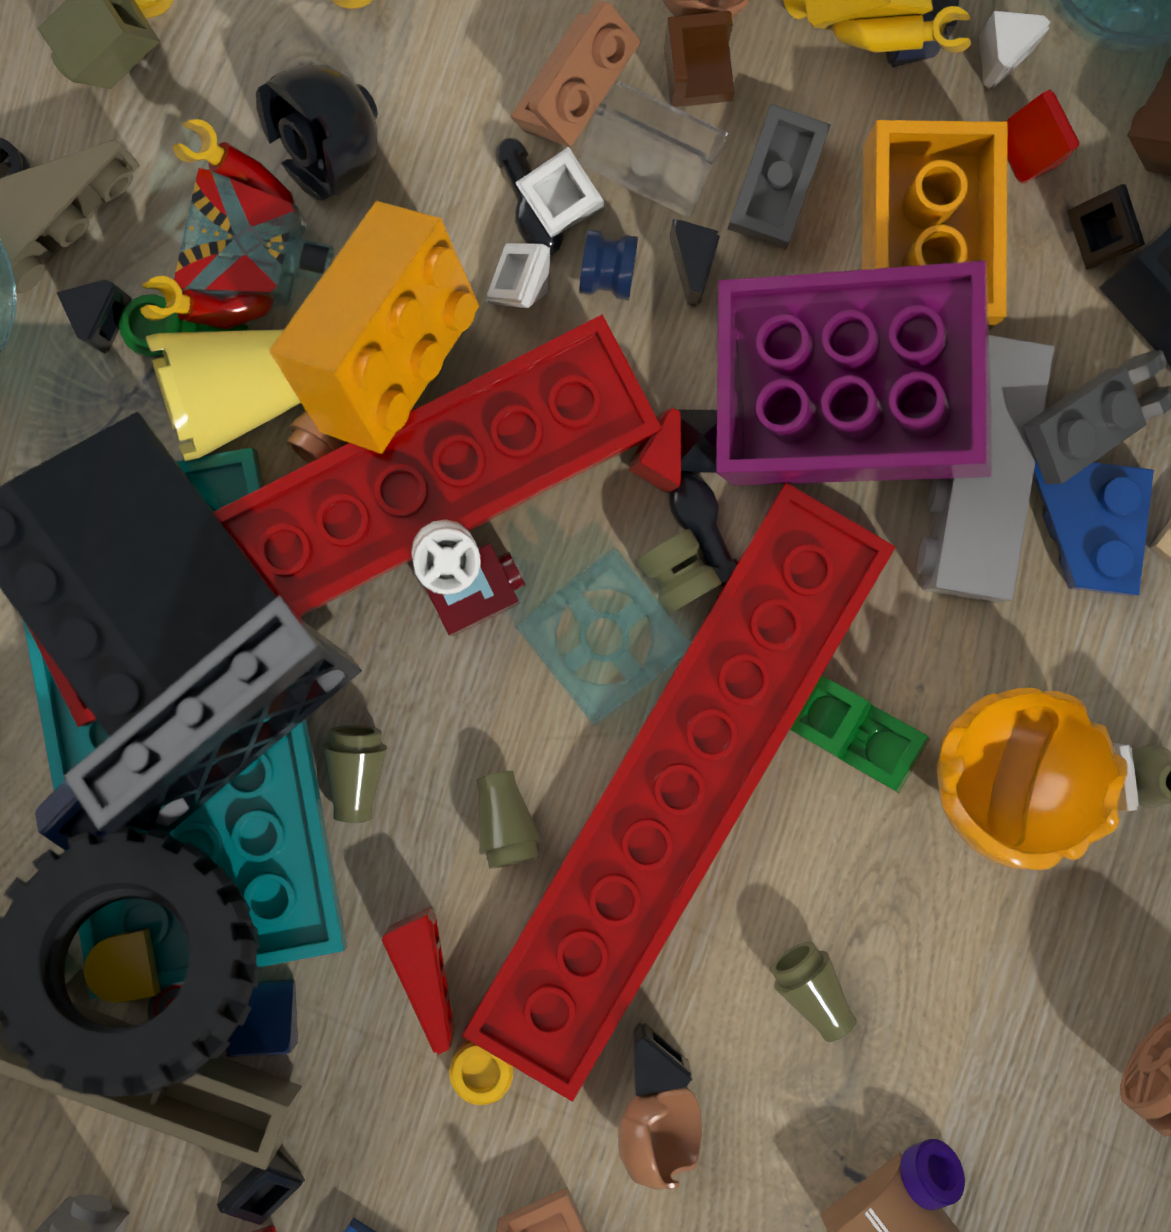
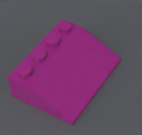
[717,261,992,486]

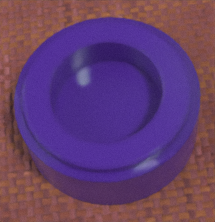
[900,1139,965,1210]

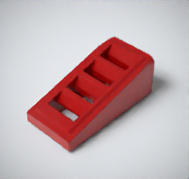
[382,906,454,1055]

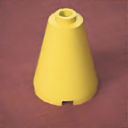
[146,330,301,462]

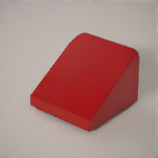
[1004,89,1080,183]
[628,407,681,493]

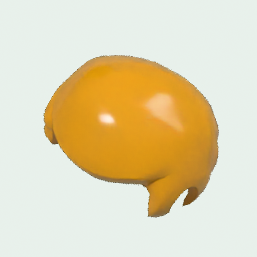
[937,688,1128,870]

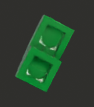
[790,675,930,794]

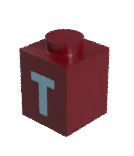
[425,543,526,636]

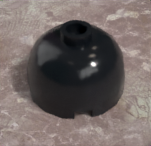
[256,64,378,200]

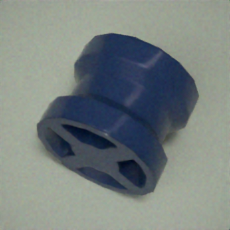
[579,229,638,300]

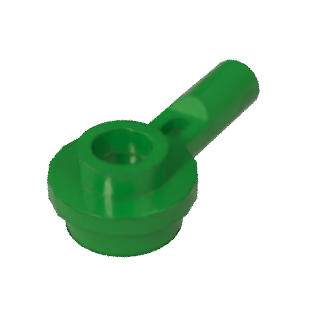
[119,294,249,358]

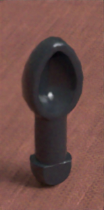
[495,138,564,255]
[669,472,738,587]

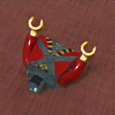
[140,119,334,329]

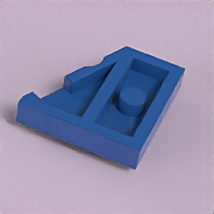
[1033,461,1154,596]

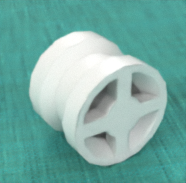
[411,519,481,595]

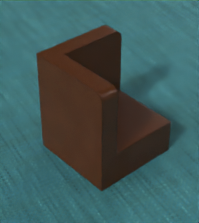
[664,11,735,108]

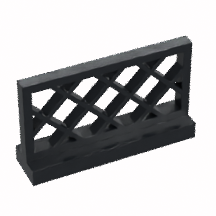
[64,596,362,834]

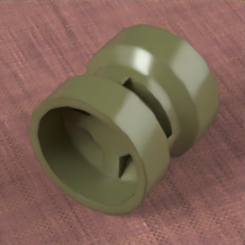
[636,528,722,615]

